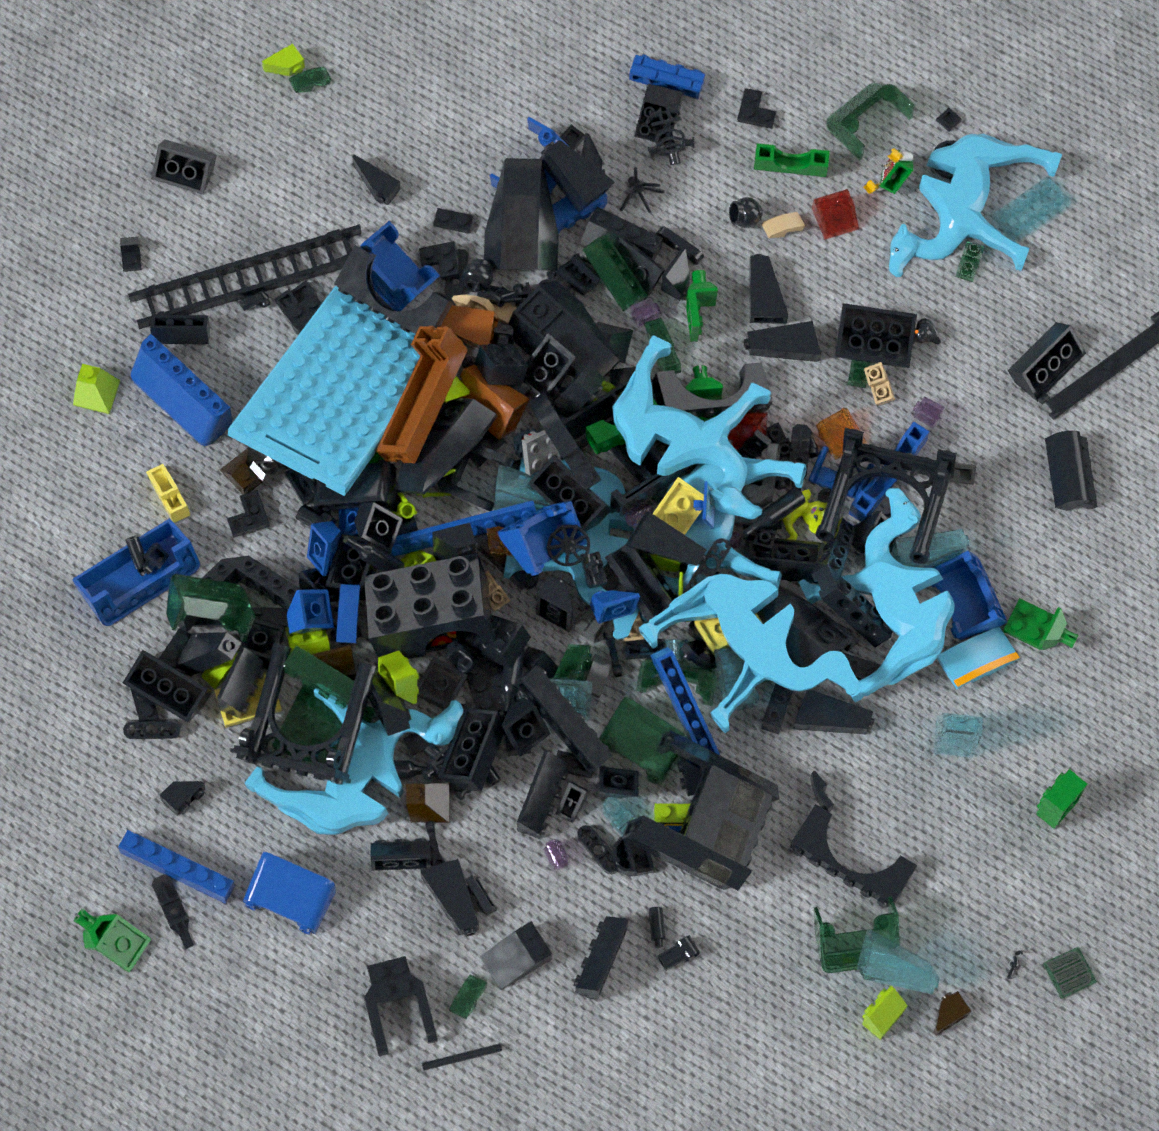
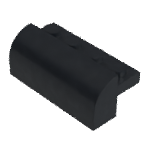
[1045,430,1097,511]
[605,545,678,621]

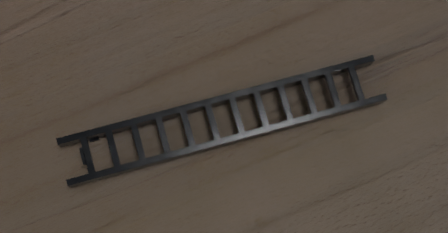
[128,224,361,329]

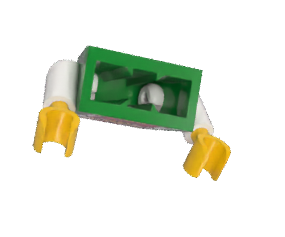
[863,148,913,195]

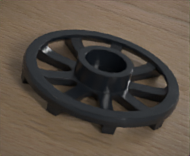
[547,525,590,566]

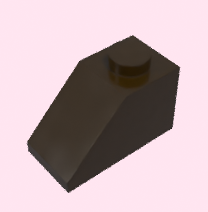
[934,991,971,1036]

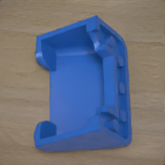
[360,221,440,312]
[497,501,587,576]
[931,550,1007,640]
[243,852,336,935]

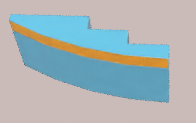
[936,627,1020,690]

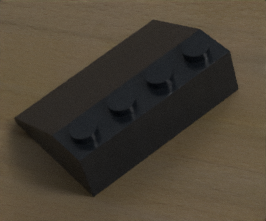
[835,303,917,368]

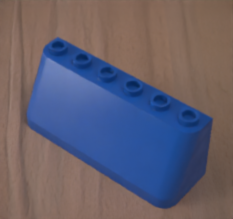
[131,334,233,446]
[72,518,200,626]

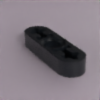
[655,226,704,265]
[123,719,181,739]
[577,825,618,874]

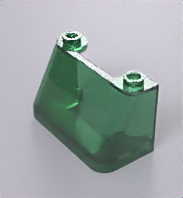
[636,658,718,706]
[599,697,689,785]

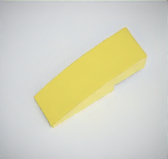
[146,464,190,523]

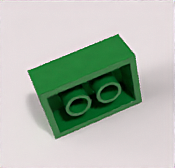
[1036,769,1088,829]

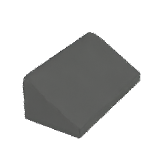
[949,462,976,485]

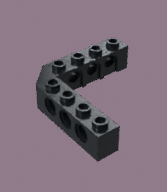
[811,517,893,648]
[169,555,302,632]
[760,651,881,735]

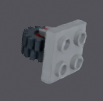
[513,428,560,475]

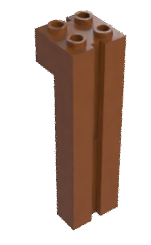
[376,326,468,463]

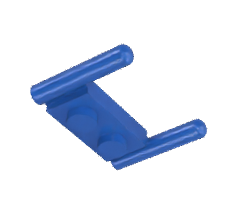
[808,446,875,499]

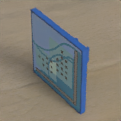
[693,481,715,529]

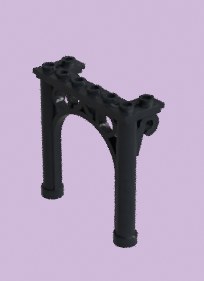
[815,428,957,564]
[230,643,379,785]

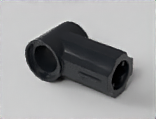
[296,504,337,528]
[657,935,700,971]

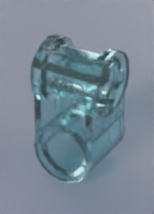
[664,639,689,659]
[602,797,635,836]

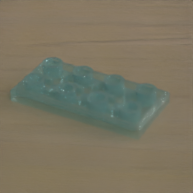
[992,176,1072,242]

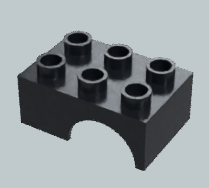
[364,553,494,659]

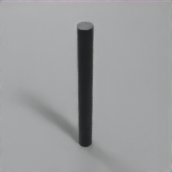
[422,1043,502,1071]

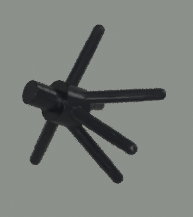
[620,167,665,213]

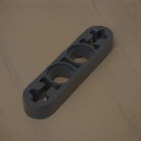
[683,538,731,594]

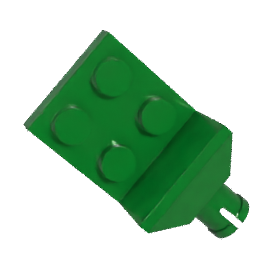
[686,270,718,342]
[685,365,723,422]
[1003,598,1079,650]
[74,908,151,972]

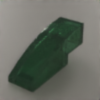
[644,317,681,374]

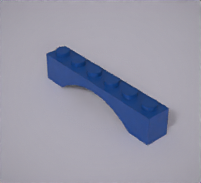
[849,422,930,522]

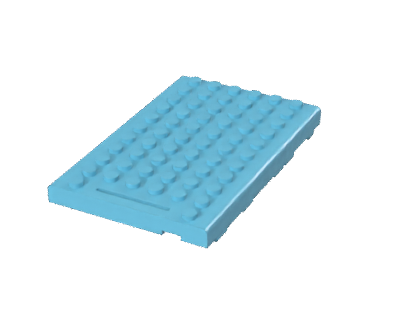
[228,286,420,496]

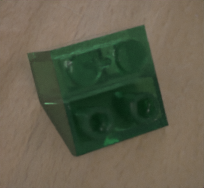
[553,644,593,692]

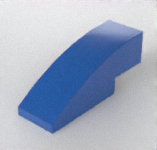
[336,584,360,643]

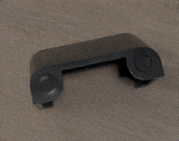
[314,460,396,516]

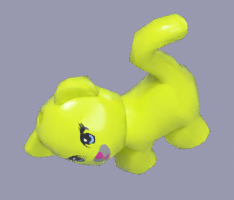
[782,489,827,540]

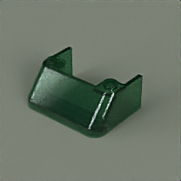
[826,83,915,161]
[166,574,255,642]
[813,896,900,973]

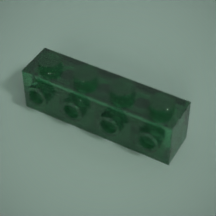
[583,234,647,312]
[283,645,355,710]

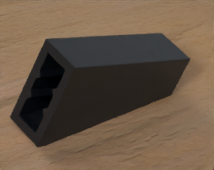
[749,254,788,324]
[743,321,821,362]
[625,512,707,566]
[474,528,539,590]
[174,632,241,676]
[793,689,875,735]
[420,859,479,937]

